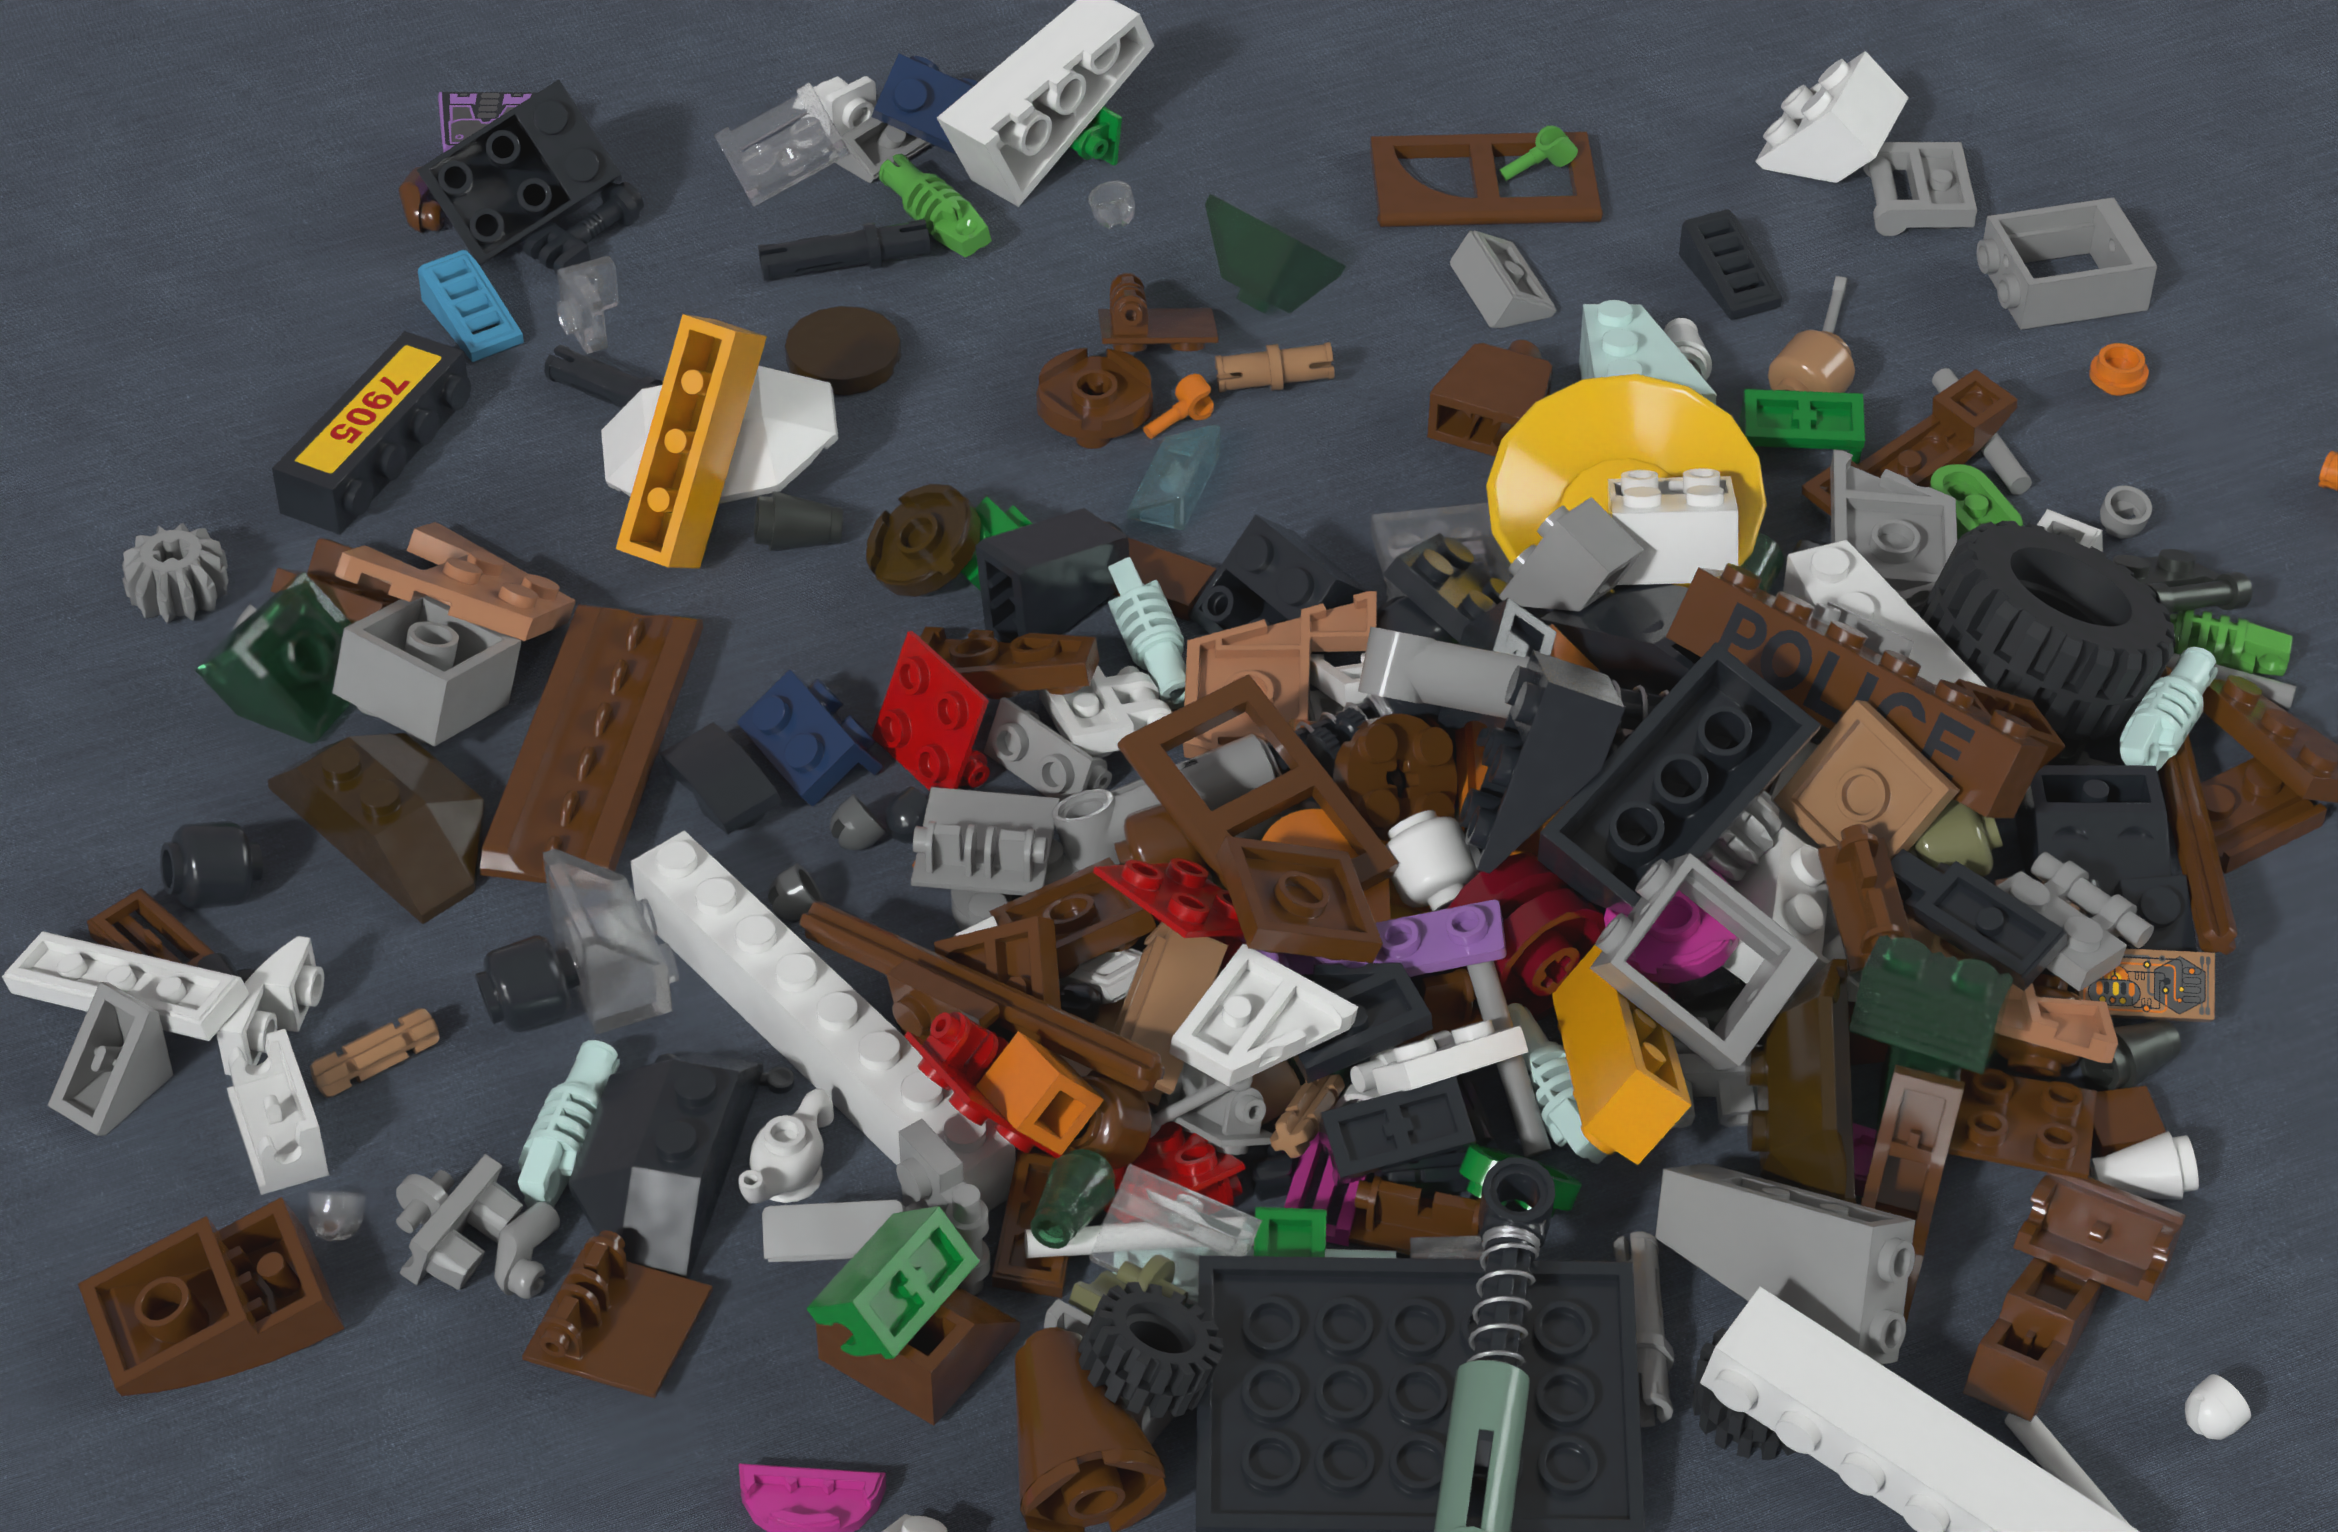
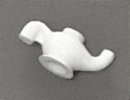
[738,1088,834,1203]

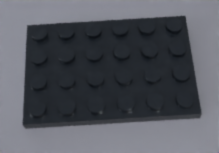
[1196,1255,1646,1532]

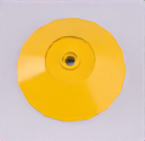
[1486,374,1767,588]

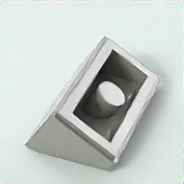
[828,117,932,184]
[1450,231,1556,328]
[762,1200,906,1262]

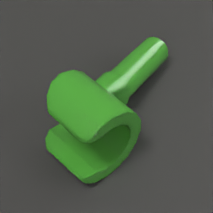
[1499,126,1578,181]

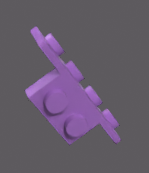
[1254,900,1507,989]

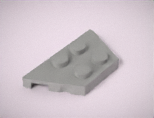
[1830,450,1957,612]

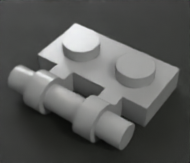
[1997,852,2154,992]
[896,1119,990,1295]

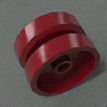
[1447,852,1605,1022]

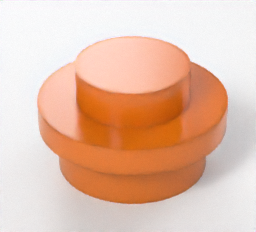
[2089,343,2149,396]

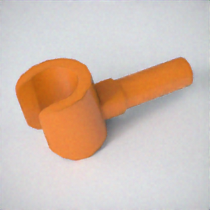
[1143,373,1214,439]

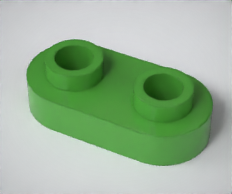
[1930,464,2023,540]

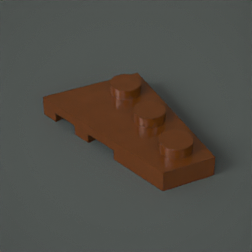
[920,626,1099,700]
[2202,675,2338,803]

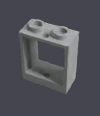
[1977,197,2157,330]
[1590,853,1819,1071]

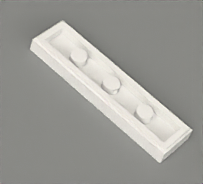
[2,931,249,1041]

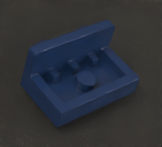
[871,53,978,155]
[736,669,884,806]

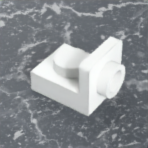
[794,76,877,144]

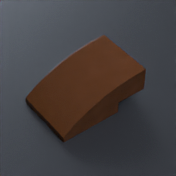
[78,1197,345,1396]

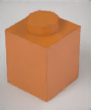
[975,1031,1104,1155]

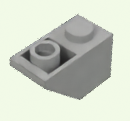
[1499,497,1644,611]

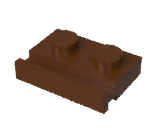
[2166,757,2327,874]

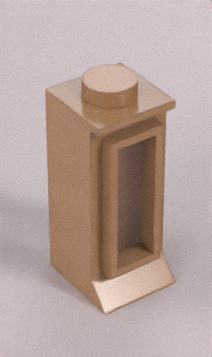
[1087,922,1228,1109]

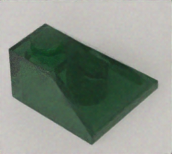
[1205,194,1346,314]
[195,571,352,744]

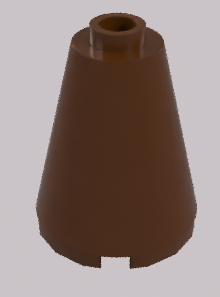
[1015,1327,1167,1532]

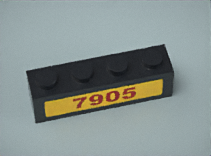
[272,331,471,535]

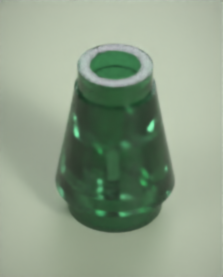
[1030,1149,1115,1249]

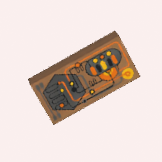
[2075,949,2215,1022]

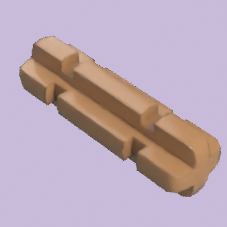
[310,1008,440,1097]
[1270,1074,1345,1158]

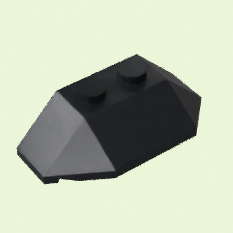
[569,1052,764,1279]

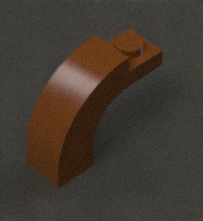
[1860,1065,1965,1322]

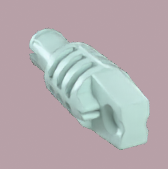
[1108,557,1186,709]
[2120,647,2218,772]
[1508,1003,1608,1164]
[518,1040,620,1208]

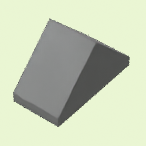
[47,982,173,1136]

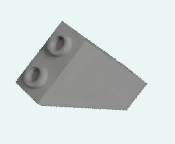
[1655,1163,1915,1365]

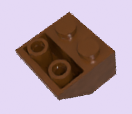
[816,1287,1020,1426]

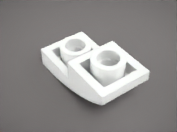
[216,936,324,1075]

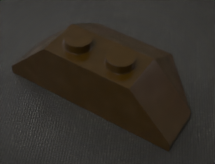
[267,733,485,924]
[1745,959,1856,1204]

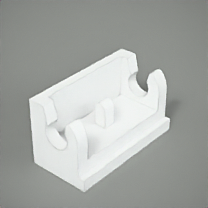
[227,1029,329,1195]

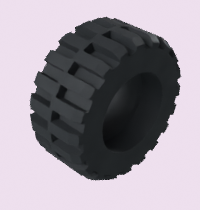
[1920,521,2176,740]

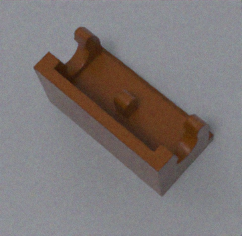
[2013,1172,2186,1302]

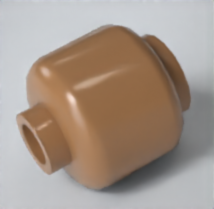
[1768,330,1855,393]

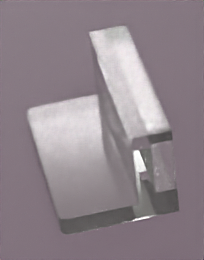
[1090,1164,1262,1306]

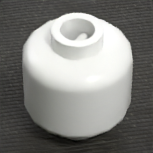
[1386,810,1480,912]

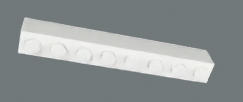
[631,830,1016,1212]

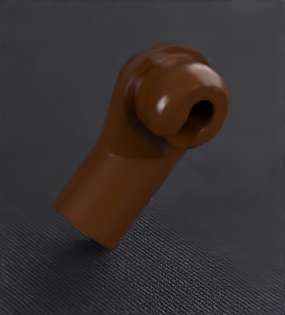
[399,166,445,233]

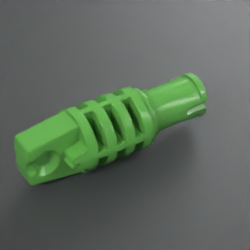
[879,154,992,258]
[2170,609,2293,676]

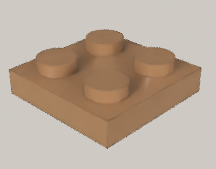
[1773,700,1960,860]

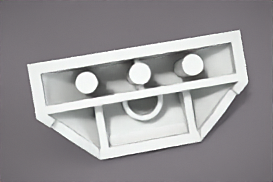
[601,366,838,504]

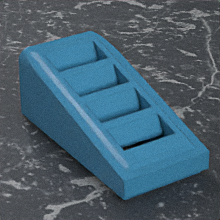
[418,250,524,362]

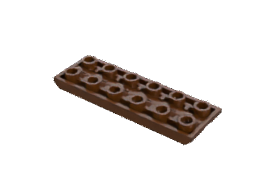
[480,604,703,892]

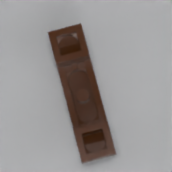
[1802,369,2018,516]

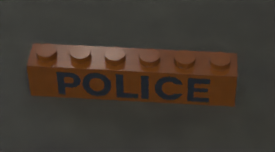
[1666,563,2048,818]

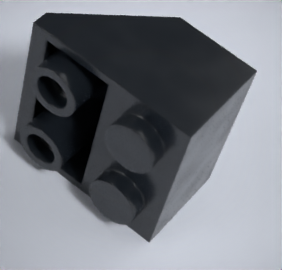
[1188,514,1368,654]

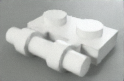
[1039,666,1172,758]
[1350,1019,1529,1096]

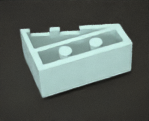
[1579,300,1717,405]

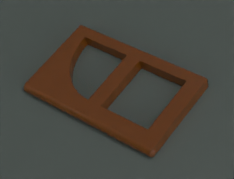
[1370,132,1603,227]
[1117,674,1399,891]

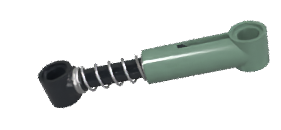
[1434,1157,1555,1532]

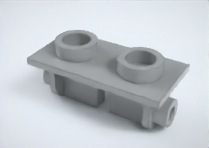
[984,697,1112,802]
[1149,1062,1272,1155]

